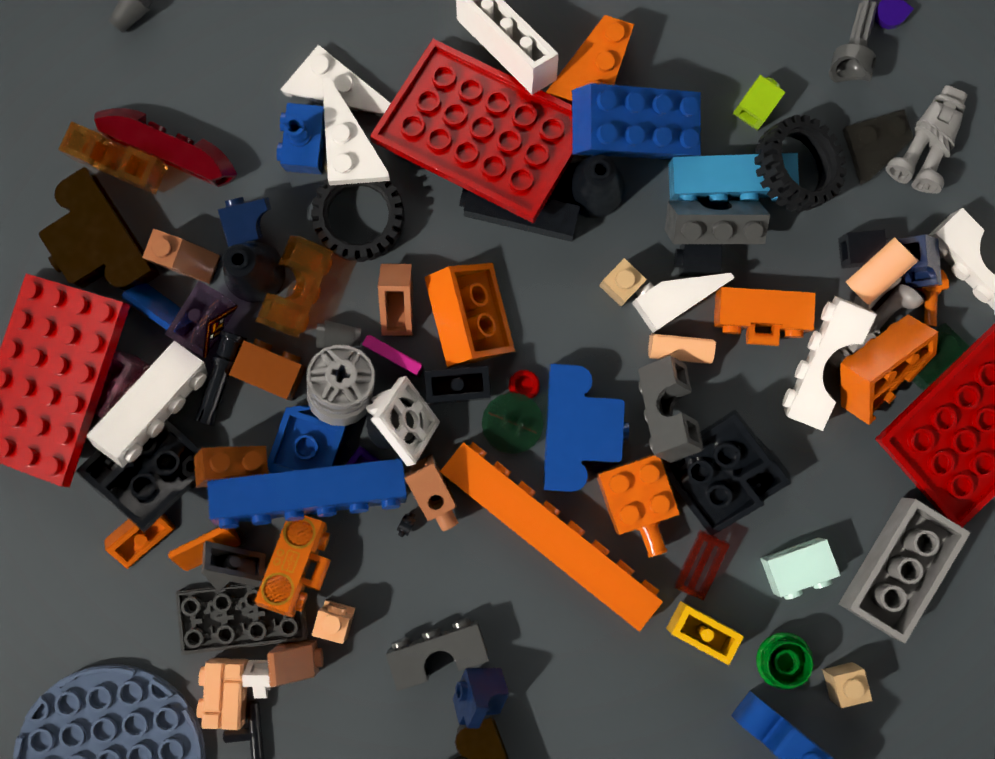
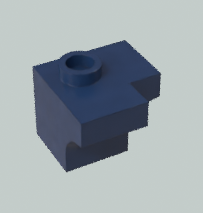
[218,197,271,247]
[897,235,942,289]
[452,668,509,728]

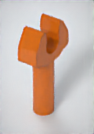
[916,270,949,327]

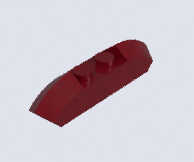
[94,108,237,187]

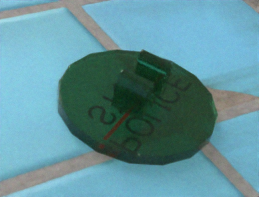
[482,392,544,454]

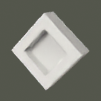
[242,660,271,698]

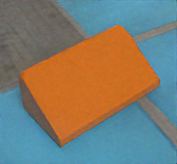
[104,514,175,569]
[168,527,241,571]

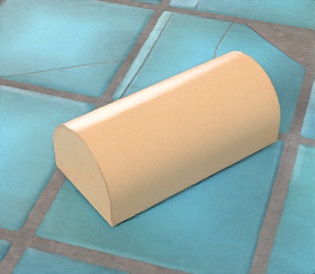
[846,237,918,305]
[648,333,716,364]

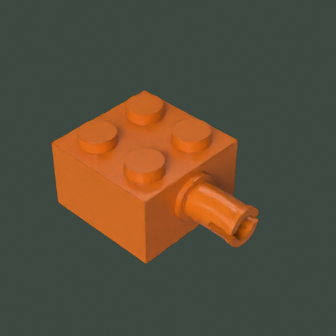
[595,454,680,557]

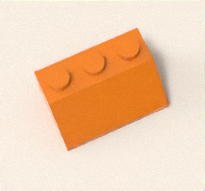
[424,263,515,367]

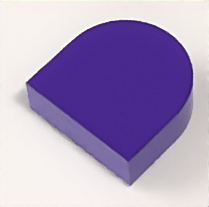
[875,0,914,29]

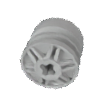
[307,345,375,426]

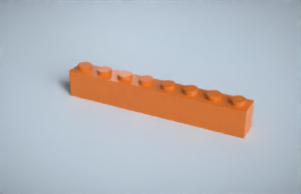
[440,441,663,632]

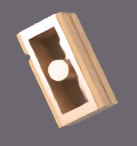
[197,658,249,730]

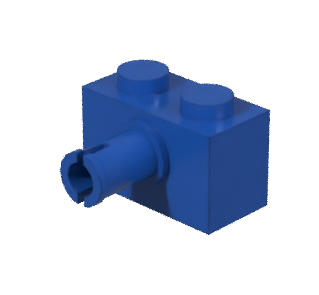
[277,103,326,175]

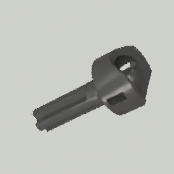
[829,0,878,83]

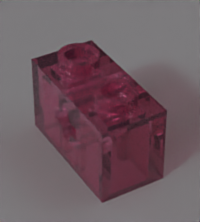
[95,350,151,418]

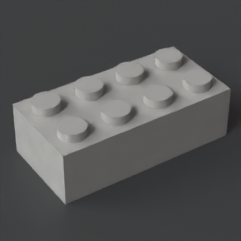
[839,497,970,643]

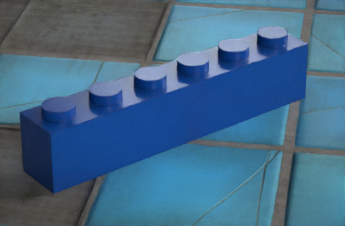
[207,459,407,529]

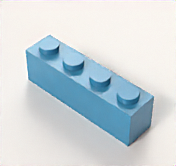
[668,153,799,204]

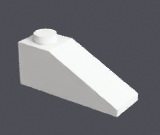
[632,273,735,333]

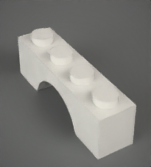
[929,208,995,315]
[782,296,877,431]

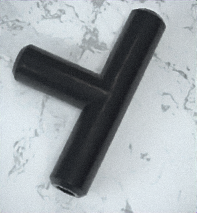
[223,700,264,759]

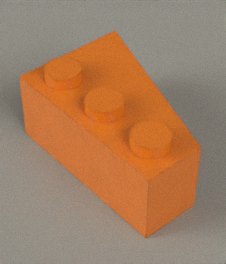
[546,15,634,105]
[840,314,938,426]

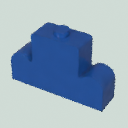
[543,364,629,492]
[731,691,835,759]

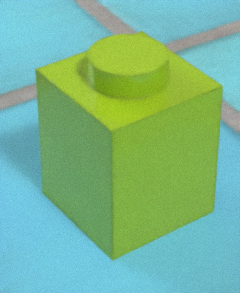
[733,75,785,131]

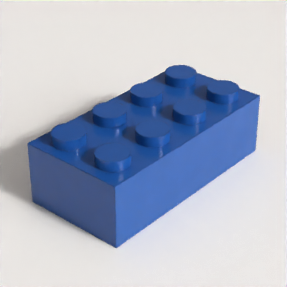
[572,83,701,159]

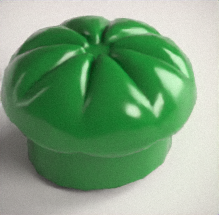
[756,632,813,690]

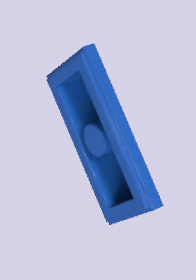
[121,283,192,335]

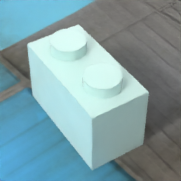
[760,537,841,600]

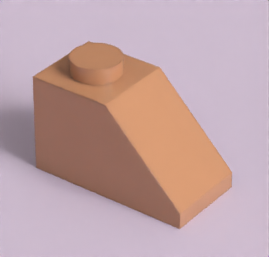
[142,228,221,284]
[378,264,413,336]
[267,640,324,687]

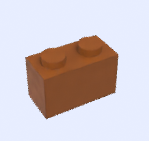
[229,338,307,401]
[194,446,268,488]

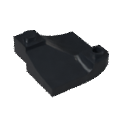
[663,409,791,536]
[76,419,199,532]

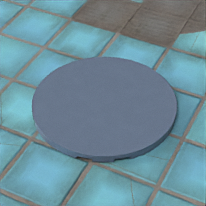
[13,664,206,759]

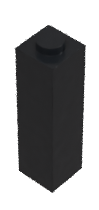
[459,188,580,242]

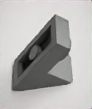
[201,541,266,591]

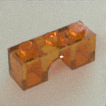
[58,121,168,195]
[255,235,333,338]

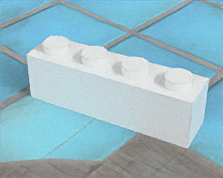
[456,0,559,95]
[87,341,208,468]

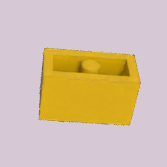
[666,601,744,665]

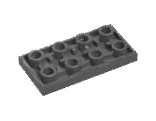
[175,583,309,655]

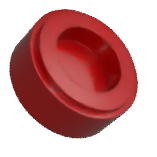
[509,370,540,401]

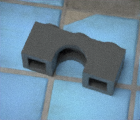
[665,201,770,244]
[638,355,704,463]
[386,618,489,692]

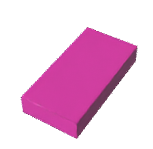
[362,335,424,377]

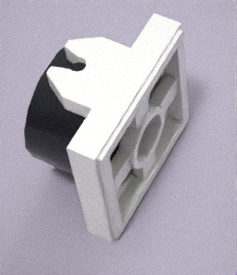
[366,376,440,466]

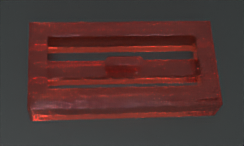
[674,530,730,601]

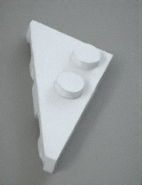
[281,45,391,117]
[322,77,390,186]

